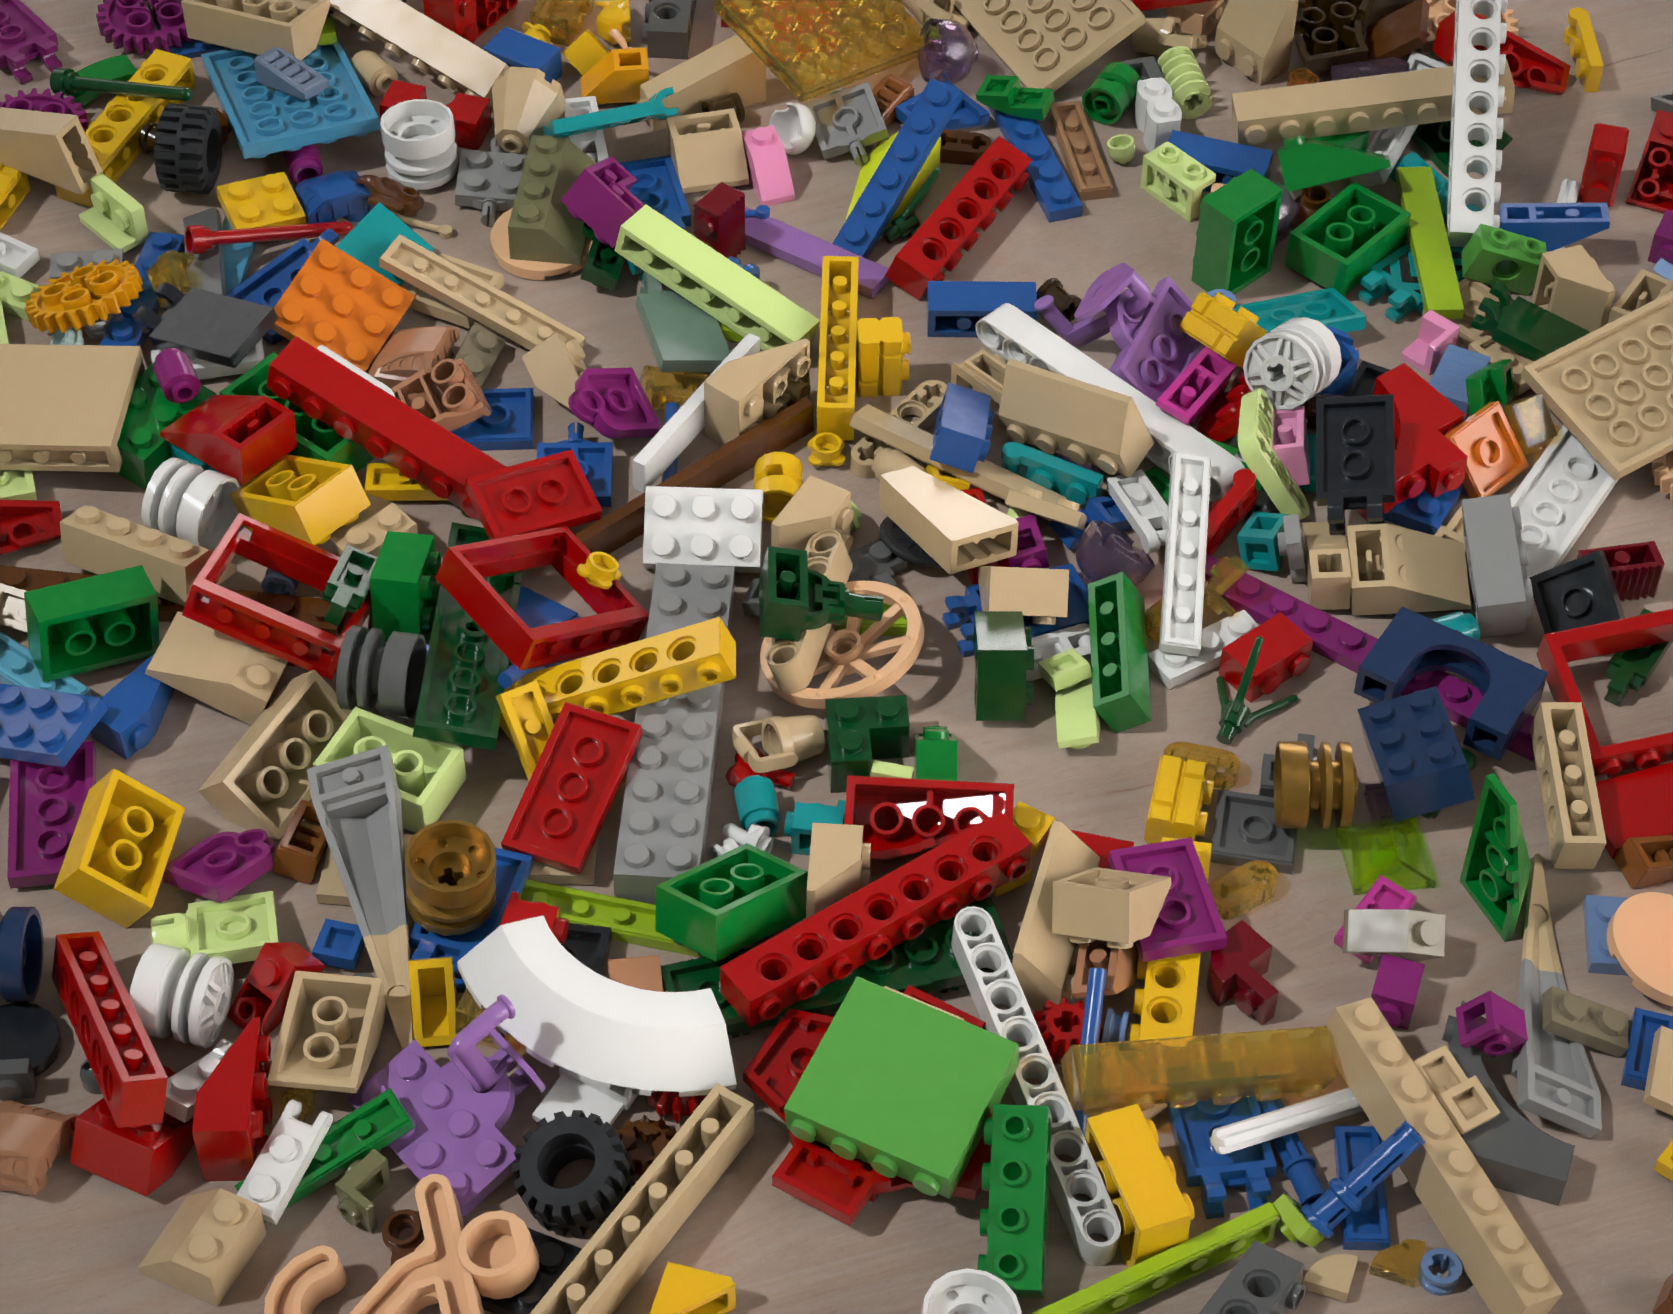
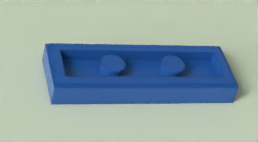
[1333,1125,1391,1251]

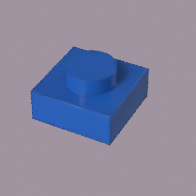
[312,919,365,970]

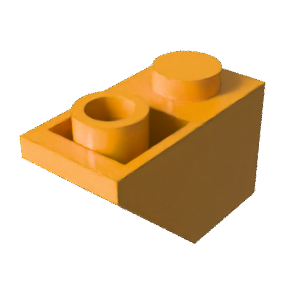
[580,47,649,105]

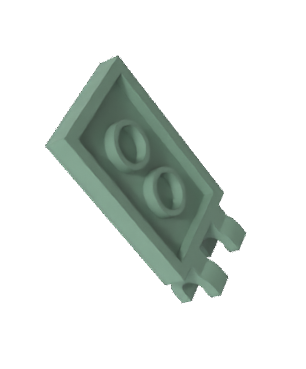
[636,271,731,372]

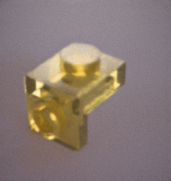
[146,250,195,309]
[1204,554,1250,617]

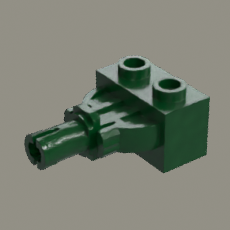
[759,546,884,641]

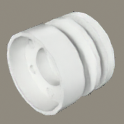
[380,99,459,190]
[1243,317,1342,410]
[141,457,241,552]
[129,943,234,1049]
[921,1268,1022,1314]

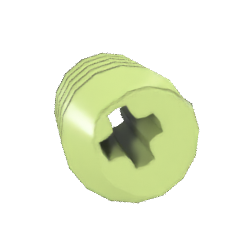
[1157,46,1213,120]

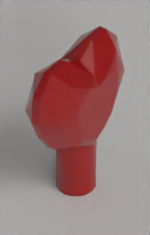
[725,747,796,789]

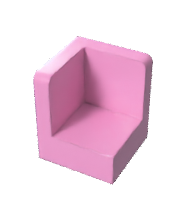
[1401,309,1460,375]

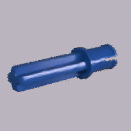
[1257,1089,1326,1206]

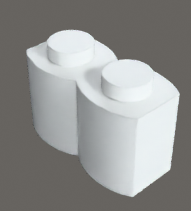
[1134,77,1182,152]

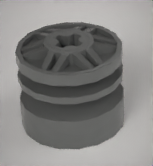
[336,626,427,718]

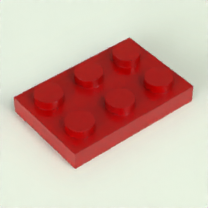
[464,450,603,540]

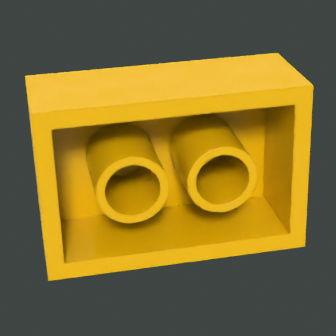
[230,455,371,546]
[54,768,185,928]
[1085,1104,1195,1268]

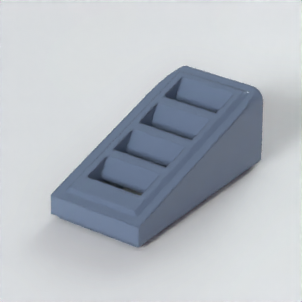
[254,46,330,101]

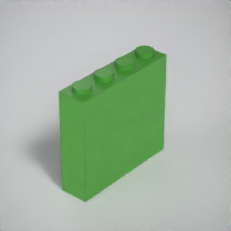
[784,976,1019,1199]

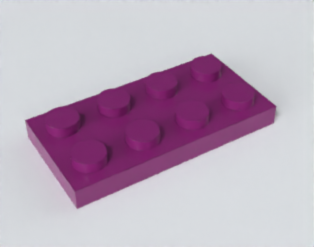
[7,741,96,889]

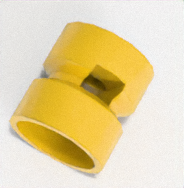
[753,452,803,524]

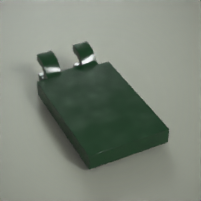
[1470,281,1591,361]

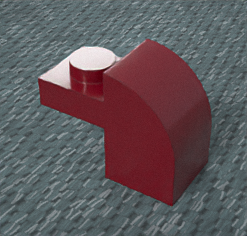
[1207,920,1279,1025]

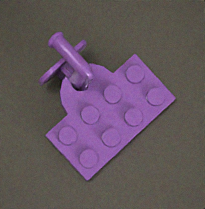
[1034,262,1205,402]
[348,994,547,1219]

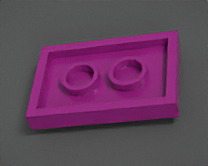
[1108,837,1227,962]

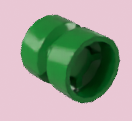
[1082,62,1141,125]

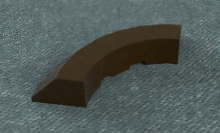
[1294,0,1416,82]

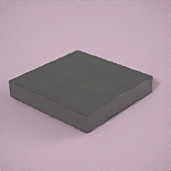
[1210,789,1298,875]

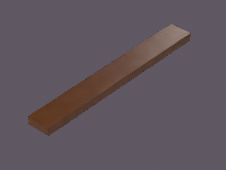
[574,397,814,554]

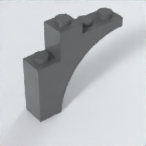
[1442,1001,1575,1206]

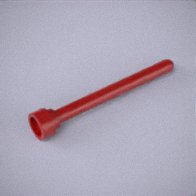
[185,221,353,254]

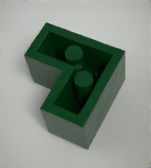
[973,611,1034,721]
[825,695,910,793]

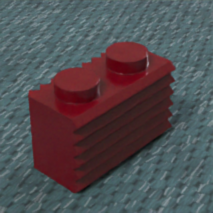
[693,182,746,259]
[1577,541,1665,602]

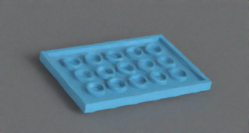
[201,37,381,159]

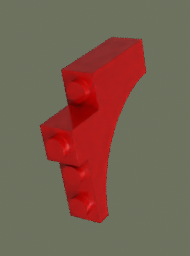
[1357,363,1468,521]

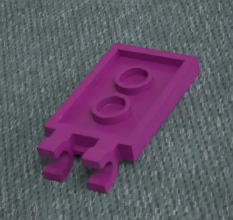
[0,0,63,85]

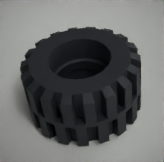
[154,103,222,194]
[512,1110,635,1238]

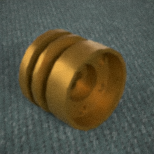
[1274,741,1358,829]
[405,820,496,936]

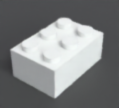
[643,486,764,573]

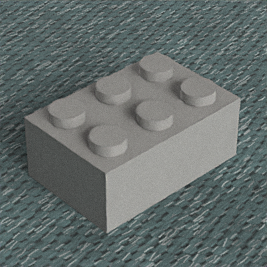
[1462,493,1533,638]

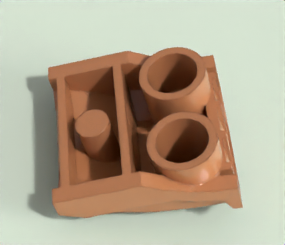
[368,326,460,390]
[392,358,492,431]
[0,1100,78,1196]

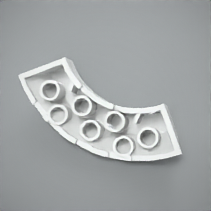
[457,915,737,1097]

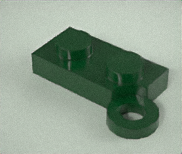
[580,222,625,291]

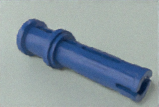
[1301,1120,1426,1239]

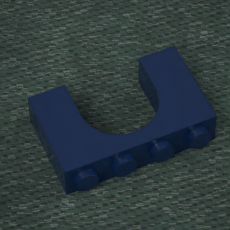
[1354,607,1548,761]

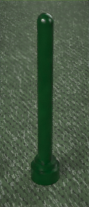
[50,67,192,101]

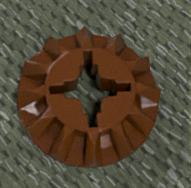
[614,1114,676,1180]

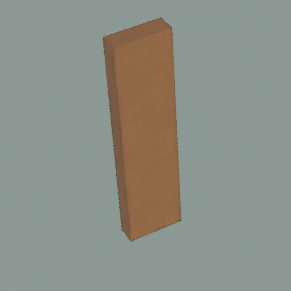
[1047,101,1113,201]

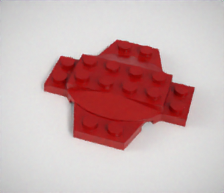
[743,985,993,1226]

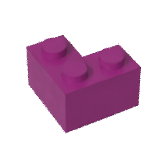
[561,156,645,248]

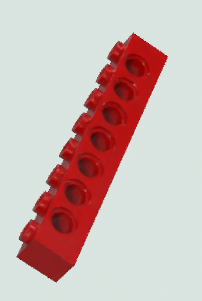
[720,811,1032,1028]

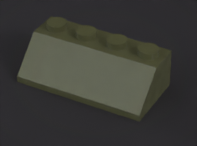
[508,135,596,265]

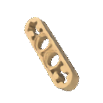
[850,380,948,479]

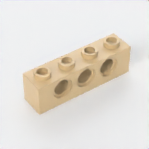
[1530,702,1606,869]

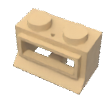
[951,348,1007,429]

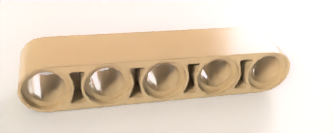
[765,529,853,694]

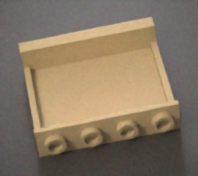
[0,344,147,472]

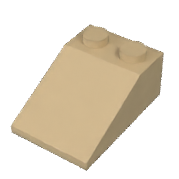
[1214,0,1299,86]
[317,493,418,557]
[144,611,288,726]
[267,971,387,1093]

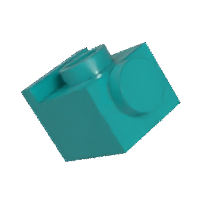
[1237,512,1290,571]
[784,800,846,856]

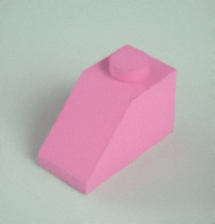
[742,125,795,206]
[1272,406,1310,486]

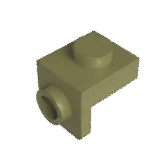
[335,1149,391,1233]

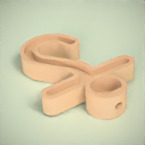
[264,1174,539,1314]

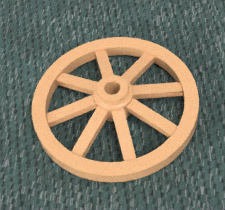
[760,581,925,709]

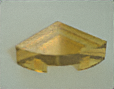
[1369,1239,1426,1288]

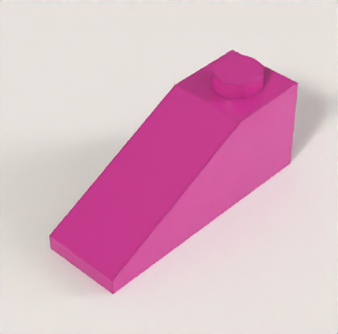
[1155,346,1236,425]

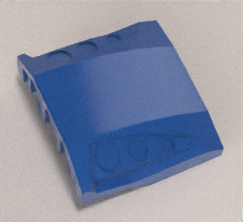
[292,170,375,224]

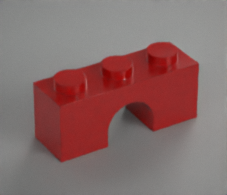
[379,80,492,150]

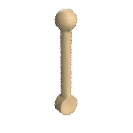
[390,210,453,239]

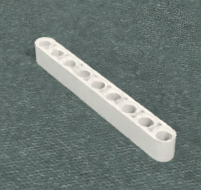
[975,303,1245,503]
[951,906,1121,1266]

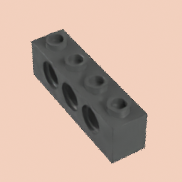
[641,0,697,59]
[1199,1240,1306,1314]

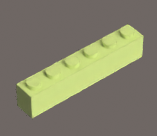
[614,205,820,351]

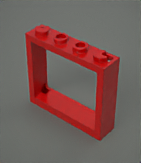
[182,513,372,680]
[435,526,649,671]
[1536,609,1673,778]

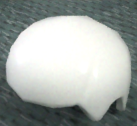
[769,102,816,155]

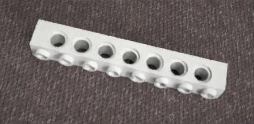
[1446,0,1508,247]

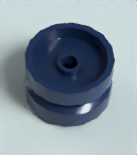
[0,907,44,1003]

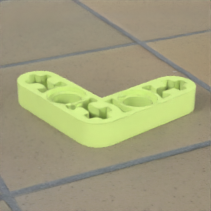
[1237,388,1310,520]

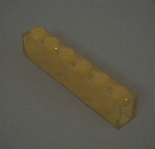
[1061,1026,1337,1115]

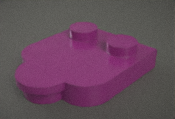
[568,367,662,439]
[163,829,275,903]

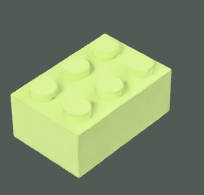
[313,707,467,833]

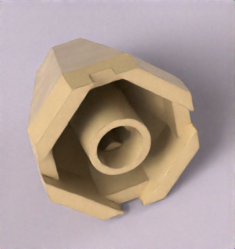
[492,66,566,154]

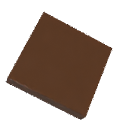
[1365,0,1430,74]

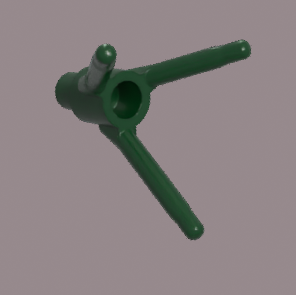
[882,167,941,243]
[1216,636,1298,745]

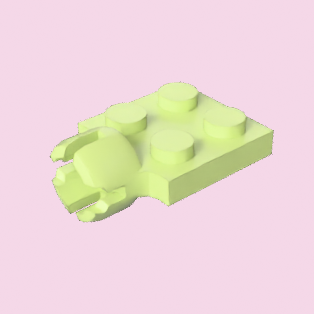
[150,891,279,964]

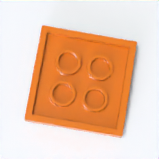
[270,239,416,373]

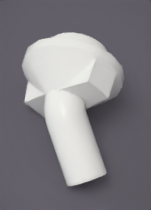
[722,823,774,854]

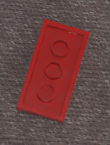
[501,702,643,875]

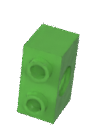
[1462,223,1547,296]

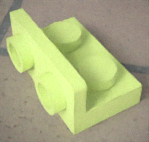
[1140,142,1216,222]
[79,173,149,253]

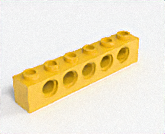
[55,49,196,208]
[817,256,859,440]
[499,617,736,744]
[1128,837,1212,1071]

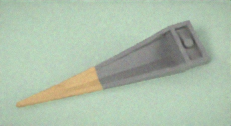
[307,745,414,1050]
[1512,852,1602,1138]

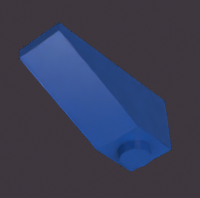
[1498,203,1610,252]
[90,653,175,760]

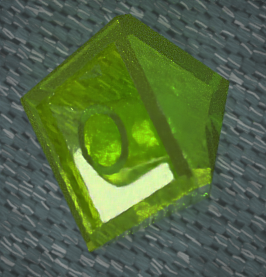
[1335,818,1437,895]

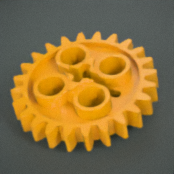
[24,259,143,334]

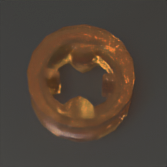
[1286,67,1318,87]

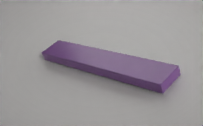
[694,206,889,299]

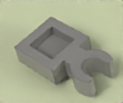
[1277,514,1307,583]

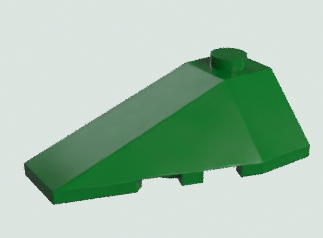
[1459,773,1532,942]

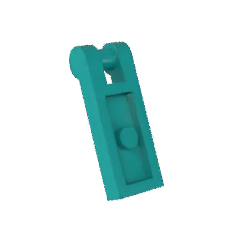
[1001,442,1104,508]

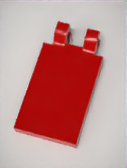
[1596,762,1673,859]

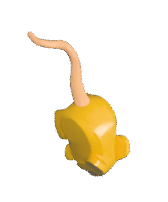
[595,0,631,49]

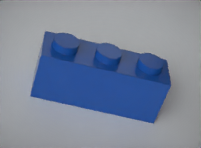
[1168,130,1273,192]
[926,281,1038,338]
[930,383,995,473]

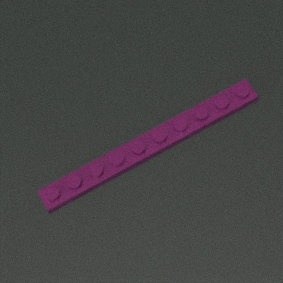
[1204,554,1535,762]

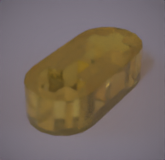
[1163,741,1240,790]
[1209,860,1278,920]

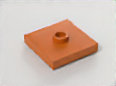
[1445,401,1530,499]

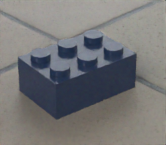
[1357,686,1475,822]

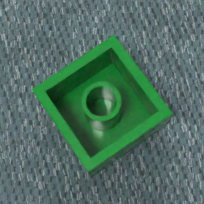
[370,531,441,642]

